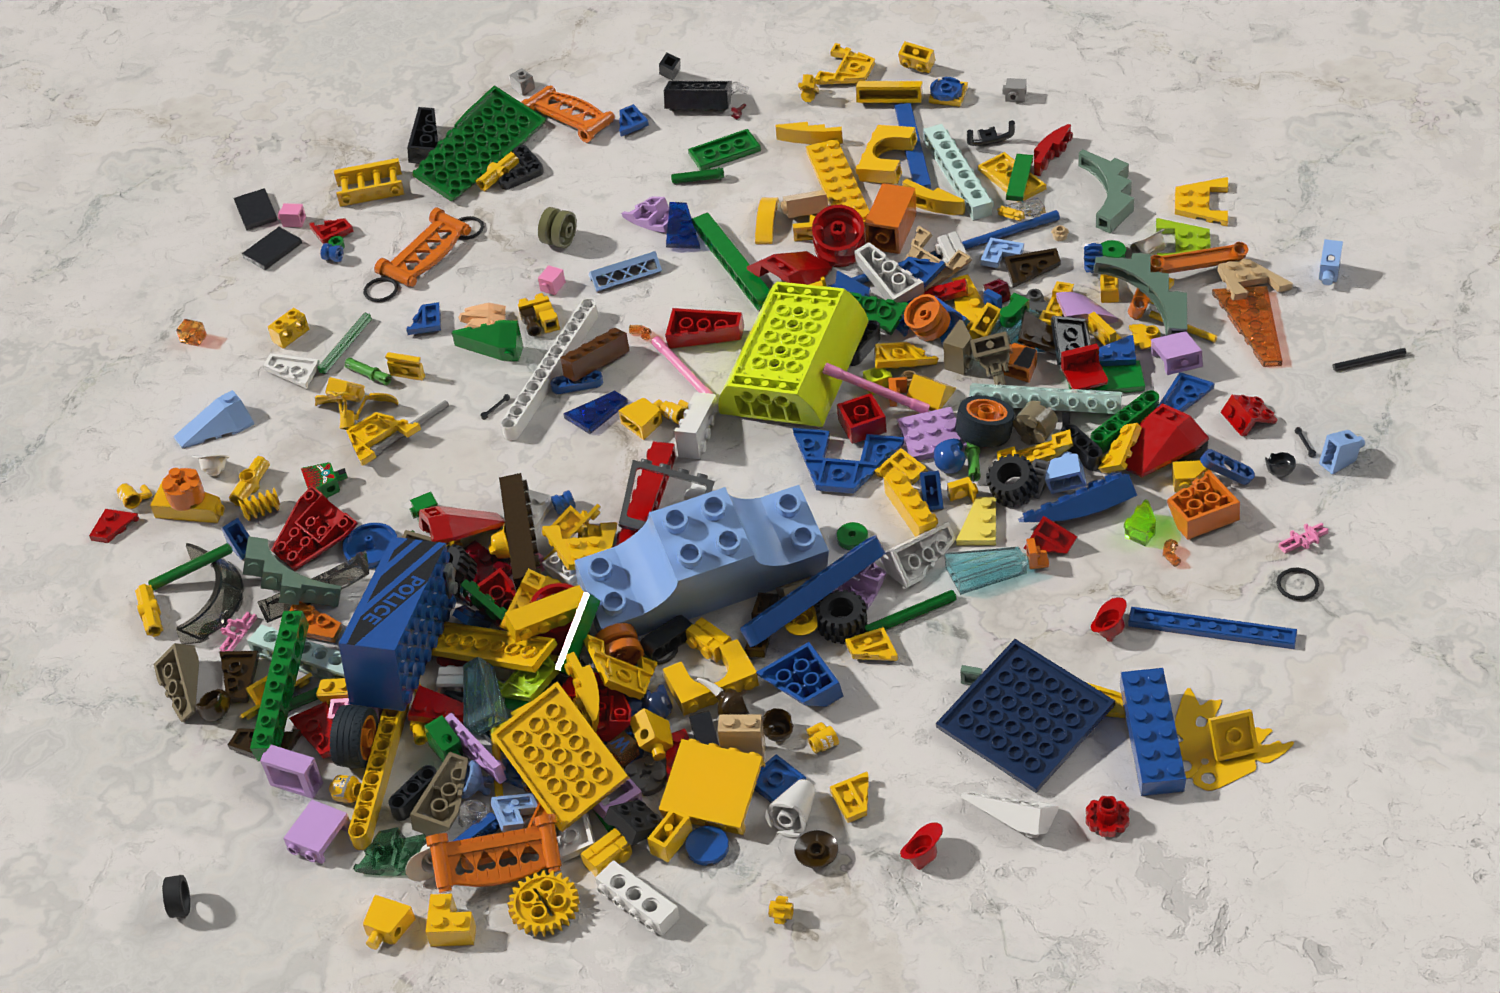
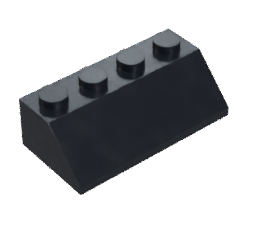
[663,81,732,111]

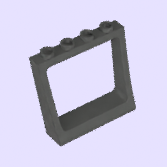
[618,459,715,532]

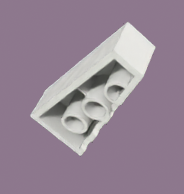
[854,243,924,303]
[674,392,719,460]

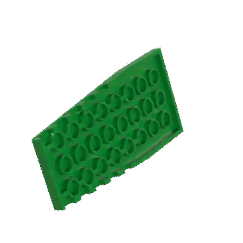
[412,85,546,202]

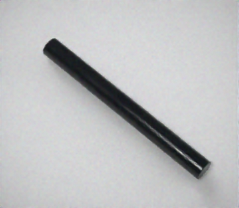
[1332,348,1406,371]

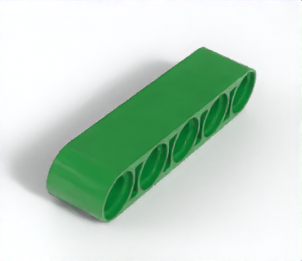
[1090,390,1159,454]

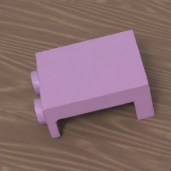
[1151,331,1203,375]
[283,800,350,864]

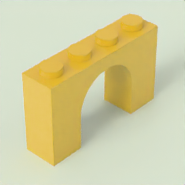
[856,125,918,184]
[663,639,759,716]

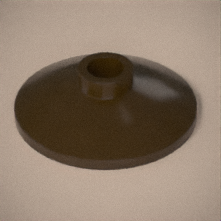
[794,830,838,868]

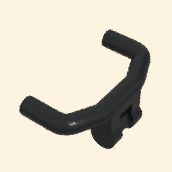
[967,120,1015,146]

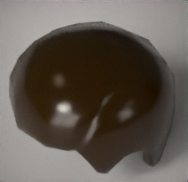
[763,708,794,742]

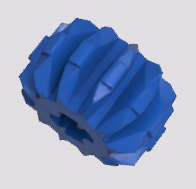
[1084,243,1103,273]

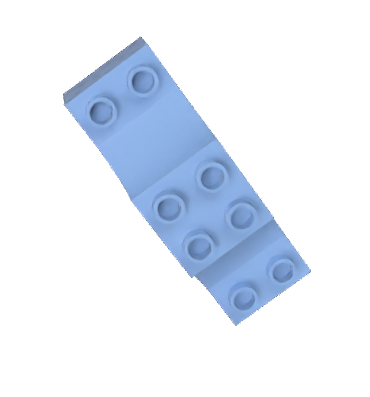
[575,485,829,637]

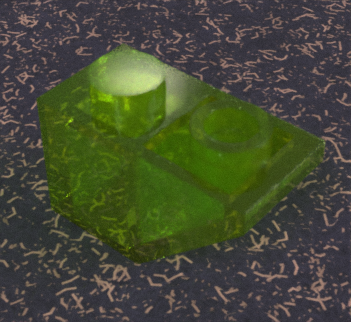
[1123,499,1156,547]

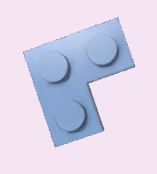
[981,238,1024,268]
[491,793,537,832]

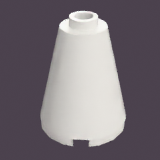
[765,779,816,837]

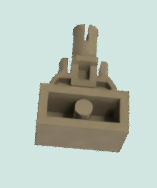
[970,331,1013,385]

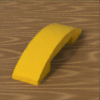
[755,197,779,244]
[1039,281,1074,325]
[997,429,1073,464]
[500,568,546,631]

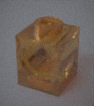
[176,319,207,346]

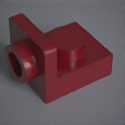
[983,279,1011,303]

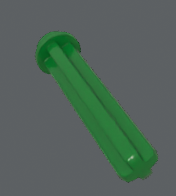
[671,167,724,184]

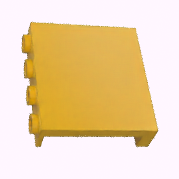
[659,739,766,836]

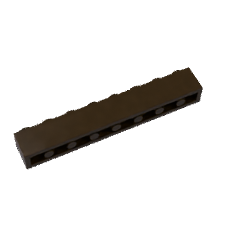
[499,473,542,590]

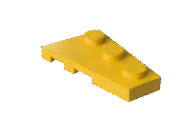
[1098,423,1142,473]

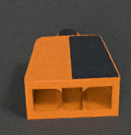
[1002,343,1037,383]

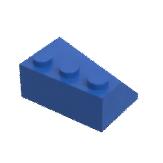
[756,642,844,707]

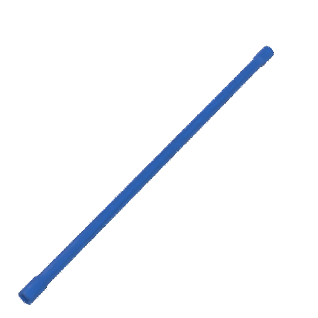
[827,210,1060,288]

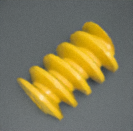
[238,488,280,521]

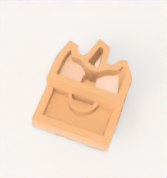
[458,303,506,328]

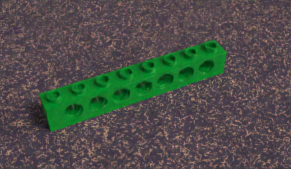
[250,611,309,762]

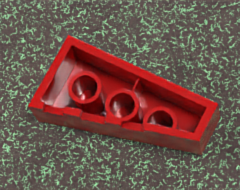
[665,308,745,349]

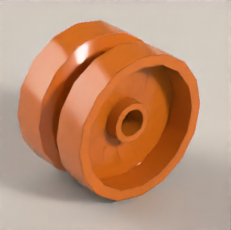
[904,294,951,341]
[595,623,644,666]

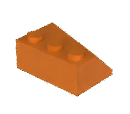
[1167,470,1240,540]

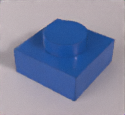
[983,289,1002,309]

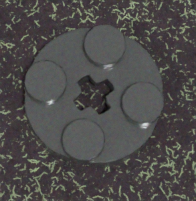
[625,755,667,796]

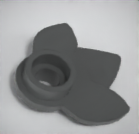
[1021,289,1047,315]

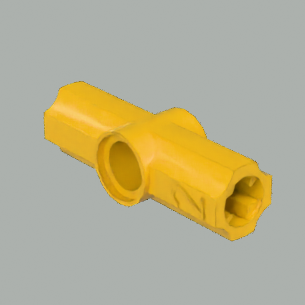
[476,152,519,191]
[229,456,270,506]
[135,584,163,637]

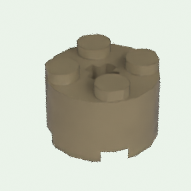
[1013,401,1058,444]

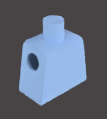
[1319,239,1343,285]
[1319,430,1365,474]
[1045,452,1087,494]

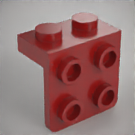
[1061,343,1108,390]
[1220,394,1278,436]

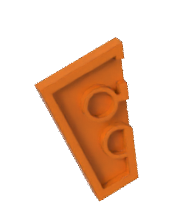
[289,601,343,643]

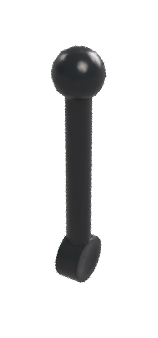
[480,394,510,420]
[1294,427,1316,458]

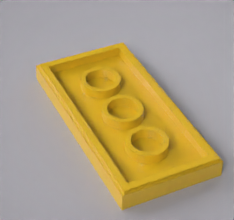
[978,152,1046,203]

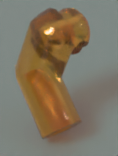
[629,325,652,340]
[1163,539,1181,567]

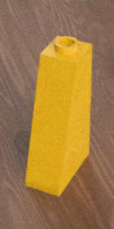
[150,478,225,523]

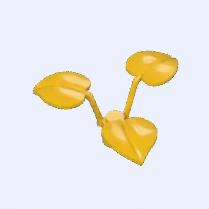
[315,391,399,430]

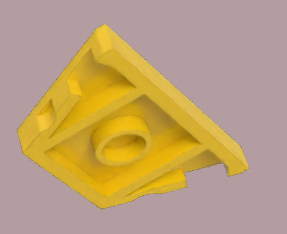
[874,342,939,369]

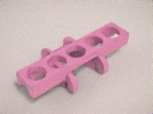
[1279,523,1328,554]
[219,612,257,651]

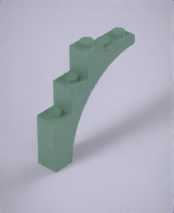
[1078,149,1134,233]
[1094,253,1187,336]
[243,536,341,607]

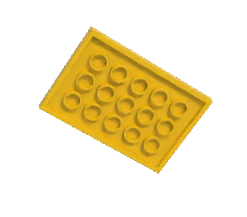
[491,682,630,832]

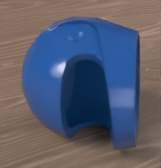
[934,438,966,474]

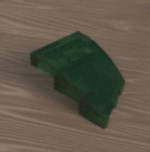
[353,827,427,876]

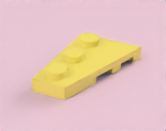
[956,497,996,546]

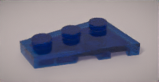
[666,202,700,249]
[563,390,628,434]

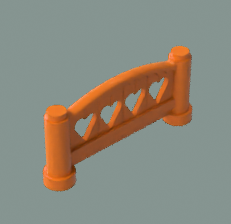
[521,85,615,143]
[374,207,471,287]
[426,814,562,893]

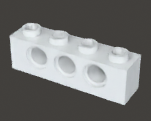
[595,860,680,937]

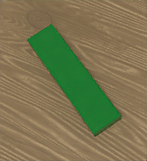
[1006,154,1033,202]
[555,592,601,677]

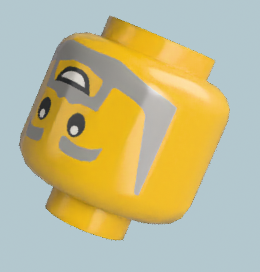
[329,775,361,803]

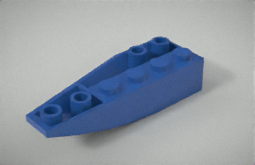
[1018,472,1137,522]

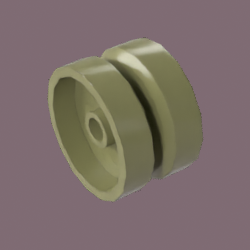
[538,207,577,248]

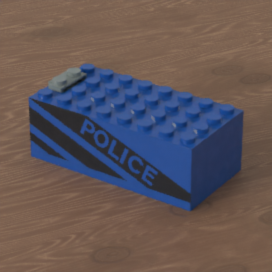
[339,537,458,711]

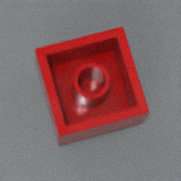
[837,393,887,444]

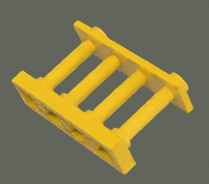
[334,158,405,207]

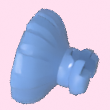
[462,760,494,799]

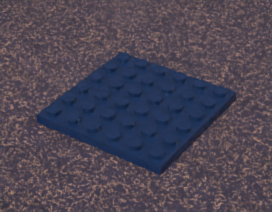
[936,639,1115,793]

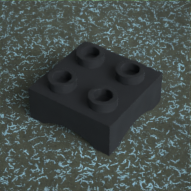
[604,799,662,846]

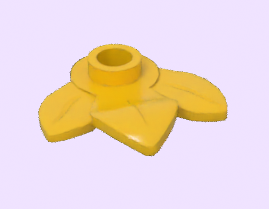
[1129,324,1161,349]

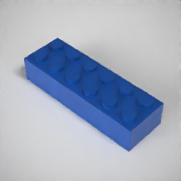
[1120,668,1186,796]

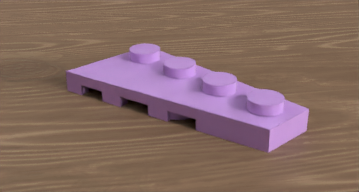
[445,713,507,784]

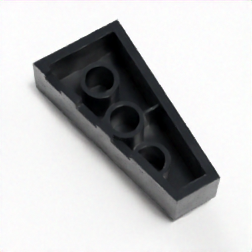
[407,107,438,164]

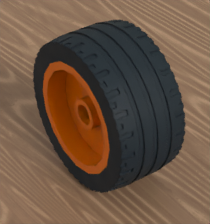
[956,395,1014,448]
[330,705,379,769]

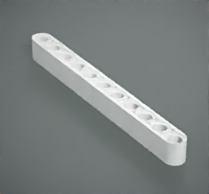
[501,298,598,441]

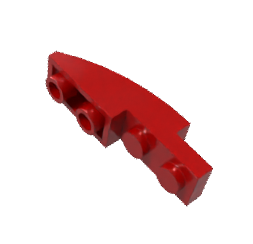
[1034,124,1073,176]

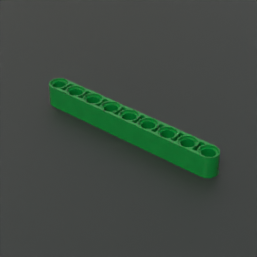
[691,212,770,310]

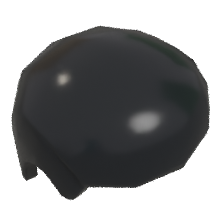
[1265,452,1296,477]

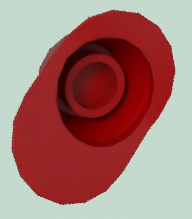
[1090,597,1127,642]
[900,822,943,870]

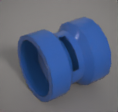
[320,243,344,262]
[551,490,576,514]

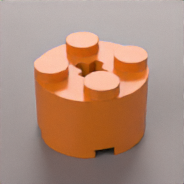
[162,468,205,511]

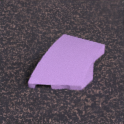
[621,196,684,232]
[1056,292,1118,324]
[832,562,886,610]

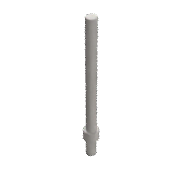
[370,400,449,457]

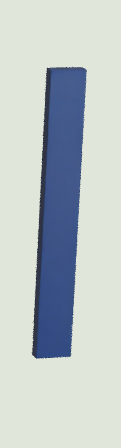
[894,103,931,189]
[1128,606,1297,649]

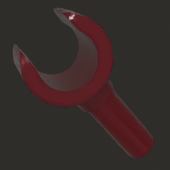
[731,103,746,119]

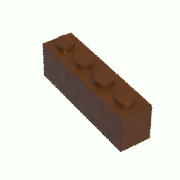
[560,328,630,381]

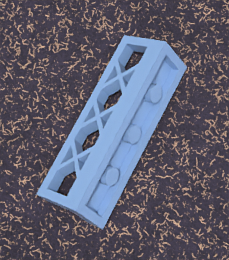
[589,251,662,292]

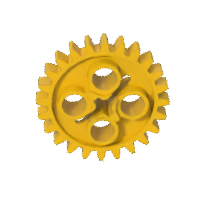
[507,870,580,937]

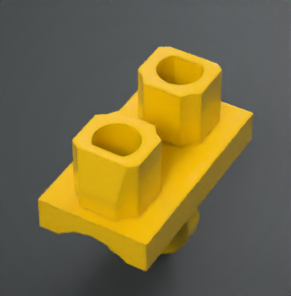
[798,74,819,103]

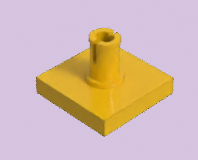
[1208,709,1259,761]

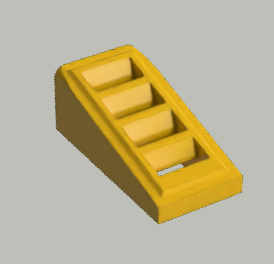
[1100,274,1119,303]

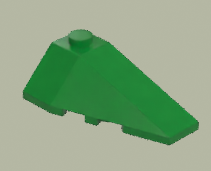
[452,320,524,361]

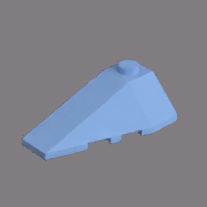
[174,390,254,449]

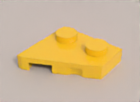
[845,627,898,661]
[829,772,869,823]

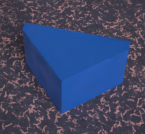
[920,470,944,510]
[221,518,249,560]

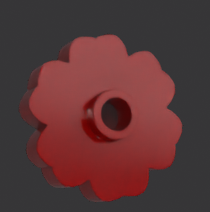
[1086,796,1130,837]

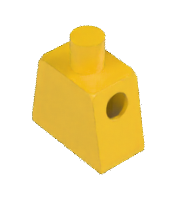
[618,398,663,440]
[630,708,673,761]
[363,894,416,950]

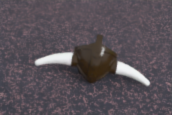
[697,678,750,715]

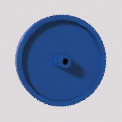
[342,523,397,569]

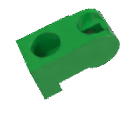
[1000,293,1029,328]

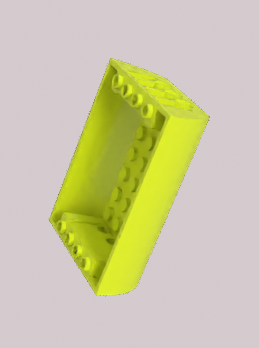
[718,282,869,427]

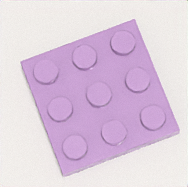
[897,407,967,461]

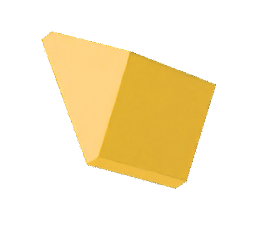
[906,374,956,411]

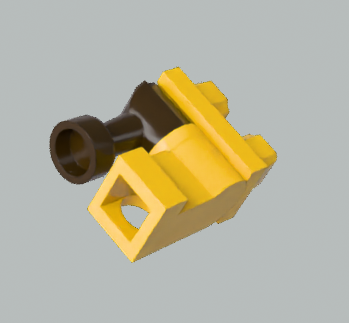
[518,293,560,336]

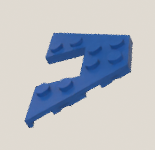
[793,428,904,494]

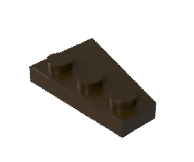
[1005,248,1061,288]
[1018,310,1056,354]
[219,651,260,703]
[227,728,302,758]

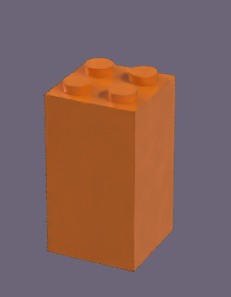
[865,183,917,254]

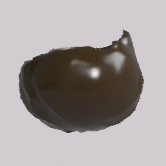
[196,689,231,721]

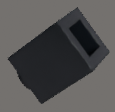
[659,52,681,81]

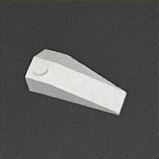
[880,522,956,588]
[961,792,1059,838]

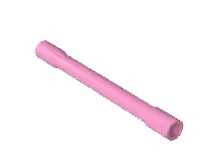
[651,336,717,397]
[822,363,930,413]

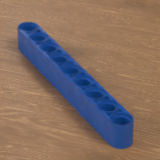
[740,535,886,647]

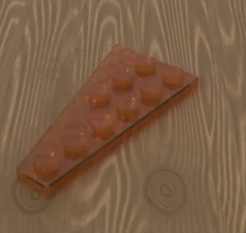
[1212,286,1282,367]

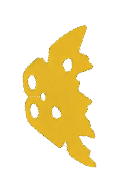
[1175,688,1294,791]

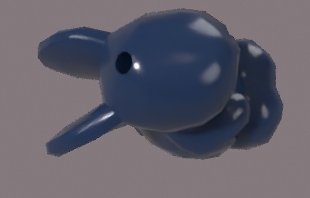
[626,684,673,734]

